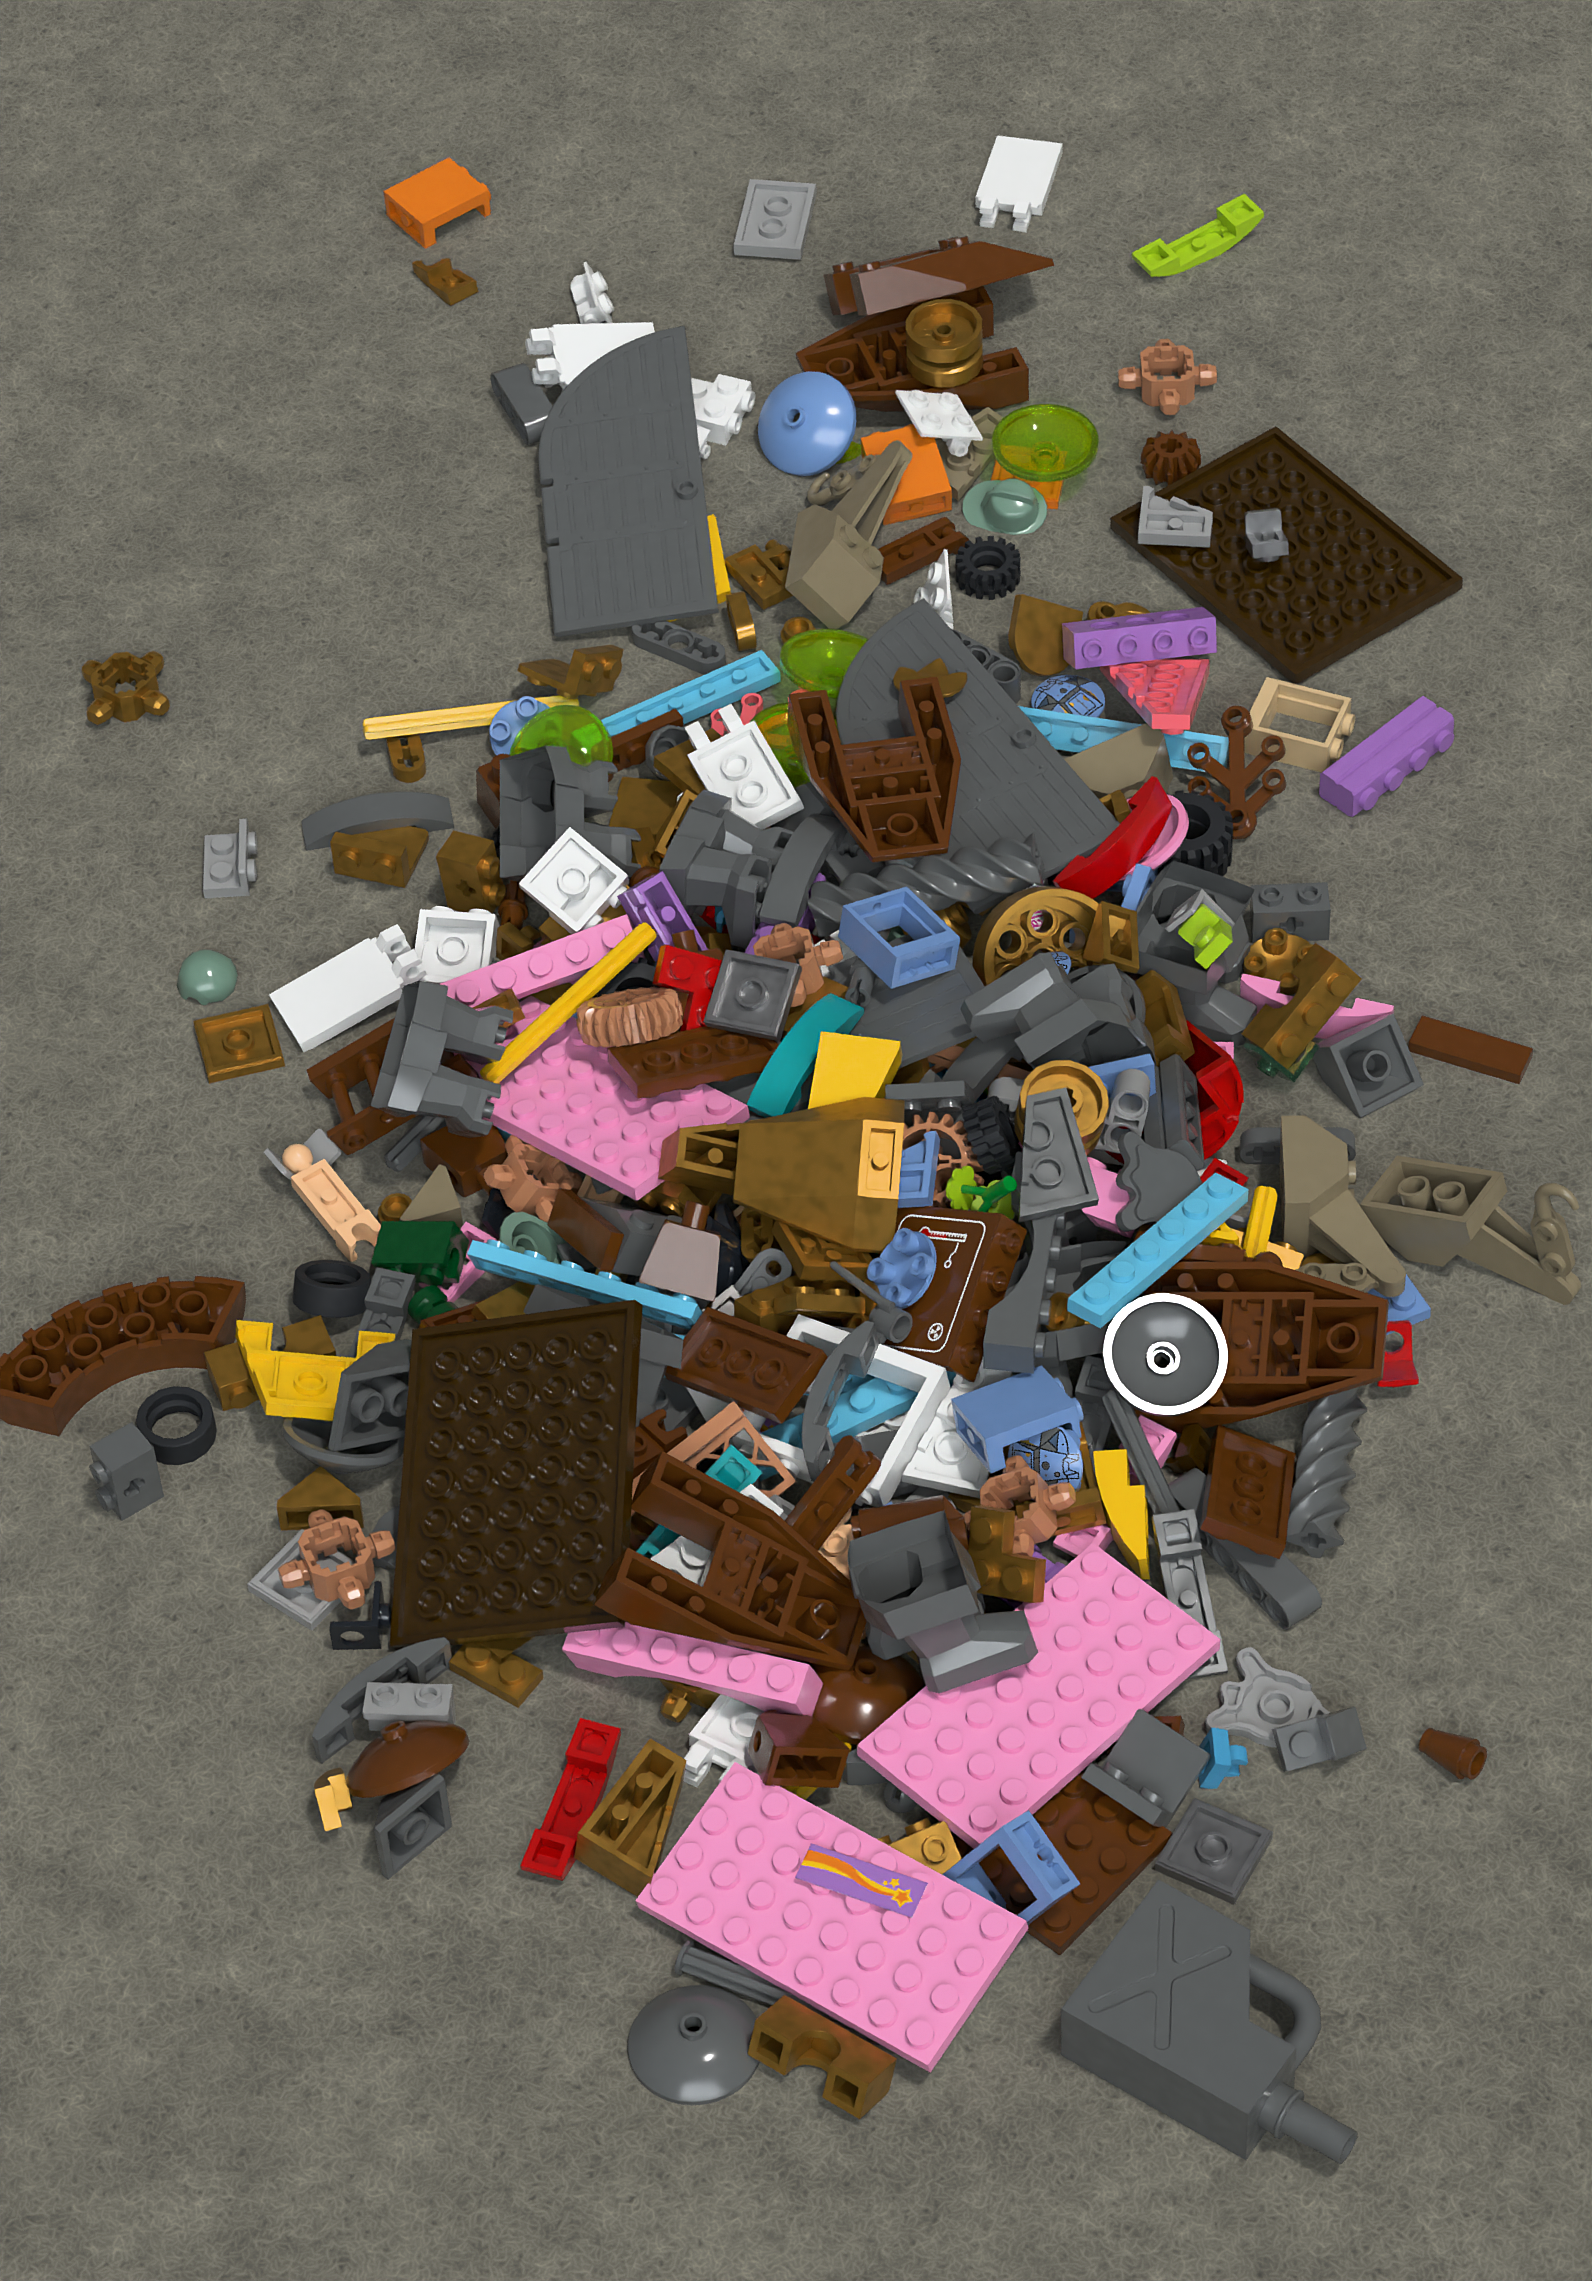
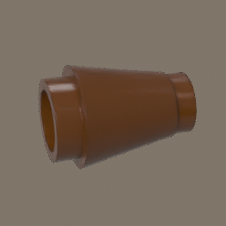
[1419,1728,1487,1780]

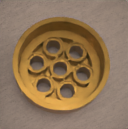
[973,886,1125,986]

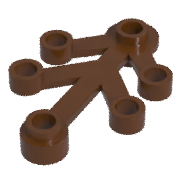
[1187,706,1286,839]

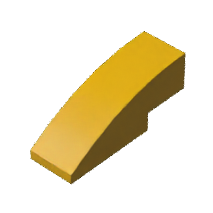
[1093,1449,1150,1580]

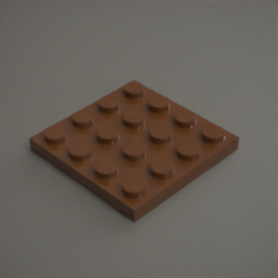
[950,1771,1172,1955]

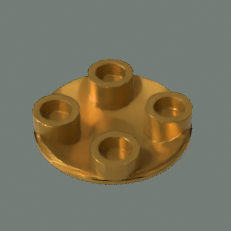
[1243,928,1313,995]

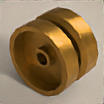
[906,299,983,387]
[1014,1060,1109,1156]

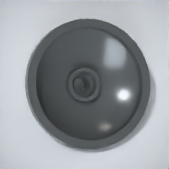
[1102,1293,1228,1417]
[282,1417,405,1474]
[628,1985,760,2105]

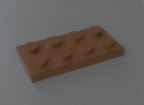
[607,1026,779,1099]
[665,1307,828,1424]
[1200,1424,1296,1559]

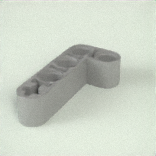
[988,1069,1150,1153]

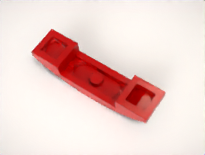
[1053,776,1173,899]
[520,1718,621,1881]

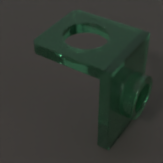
[1242,1041,1320,1082]

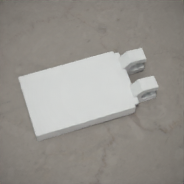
[976,135,1063,232]
[525,322,655,391]
[685,704,804,830]
[269,924,427,1052]
[683,1651,769,1788]

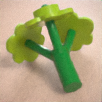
[946,1166,1017,1220]

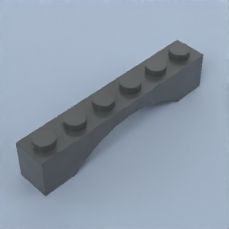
[983,1152,1067,1374]

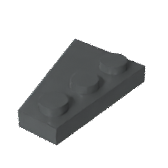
[1018,1087,1099,1223]

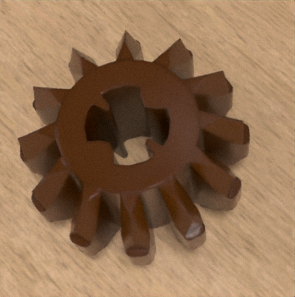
[1141,430,1201,486]

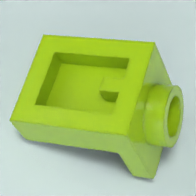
[1178,904,1233,969]

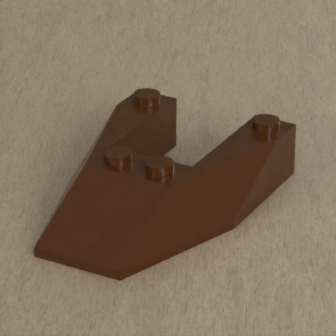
[823,236,1054,316]
[796,286,1029,412]
[787,677,961,862]
[1133,1261,1389,1433]
[594,1451,866,1671]

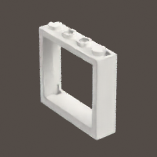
[732,1314,951,1507]

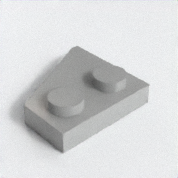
[1138,486,1213,547]

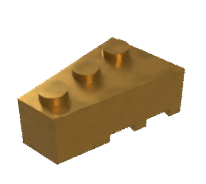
[658,1119,759,1195]
[575,1738,687,1897]

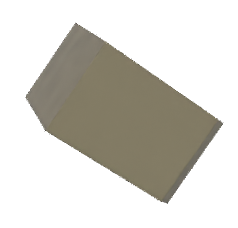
[399,1164,463,1229]

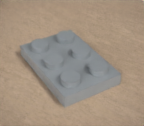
[734,179,817,260]

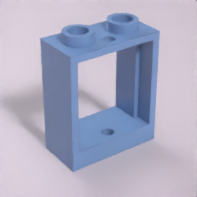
[838,887,960,989]
[942,1810,1080,1925]

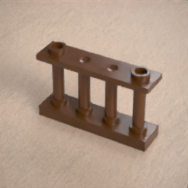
[307,1018,480,1155]

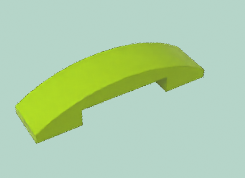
[1132,193,1264,277]

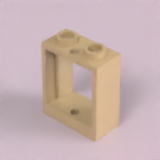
[1245,677,1355,772]

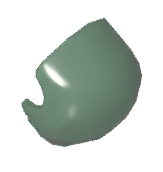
[177,949,238,1005]

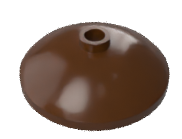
[807,1643,925,1745]
[346,1720,470,1798]

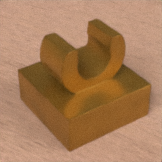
[496,922,541,961]

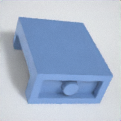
[951,1365,1084,1473]

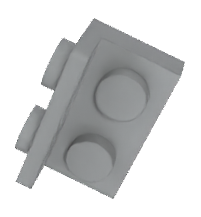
[203,818,257,898]
[362,1682,456,1731]

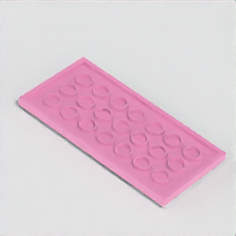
[454,995,750,1201]
[857,1543,1221,1849]
[635,1762,1029,2073]

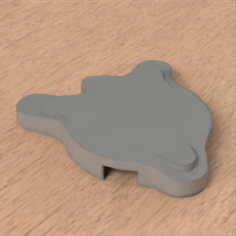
[1205,1647,1330,1748]

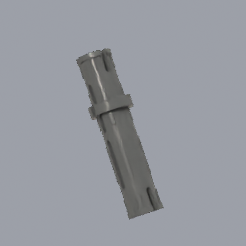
[845,928,891,1008]

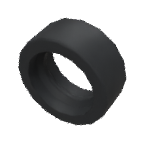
[293,1260,371,1318]
[136,1386,217,1465]

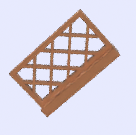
[630,1401,797,1550]

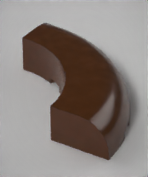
[0,1276,246,1437]

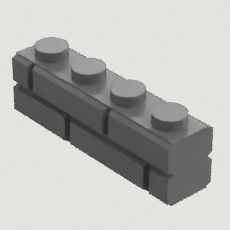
[1141,1054,1204,1171]

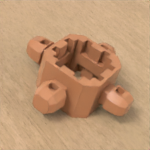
[1118,339,1217,415]
[753,923,844,1007]
[484,1135,583,1223]
[963,1455,1076,1557]
[278,1509,395,1610]

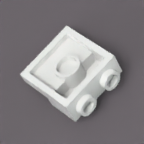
[691,374,755,445]
[519,827,629,934]
[415,906,500,984]

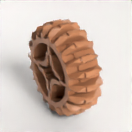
[576,987,683,1048]
[902,1112,984,1210]

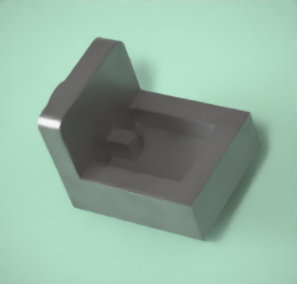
[1244,508,1289,562]

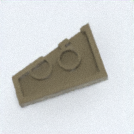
[935,407,1012,501]

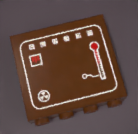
[877,1206,1027,1382]

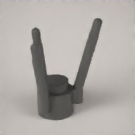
[830,1261,913,1345]

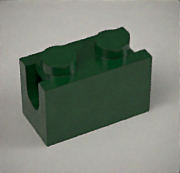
[371,1221,470,1286]

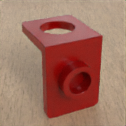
[1376,1320,1419,1387]

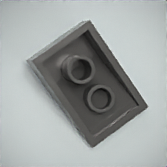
[580,1197,682,1276]
[328,1339,411,1452]

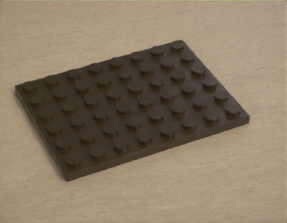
[1110,426,1463,684]
[390,1300,642,1650]

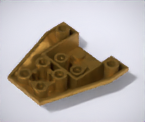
[733,1097,905,1254]

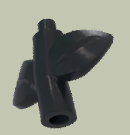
[705,1201,751,1298]

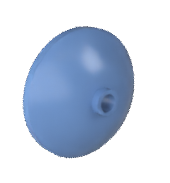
[758,371,856,476]

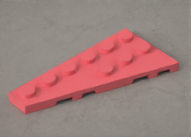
[1100,658,1210,735]

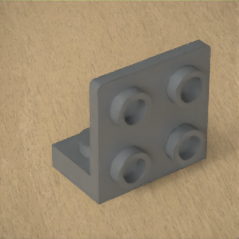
[886,1080,975,1166]
[1081,1709,1210,1828]

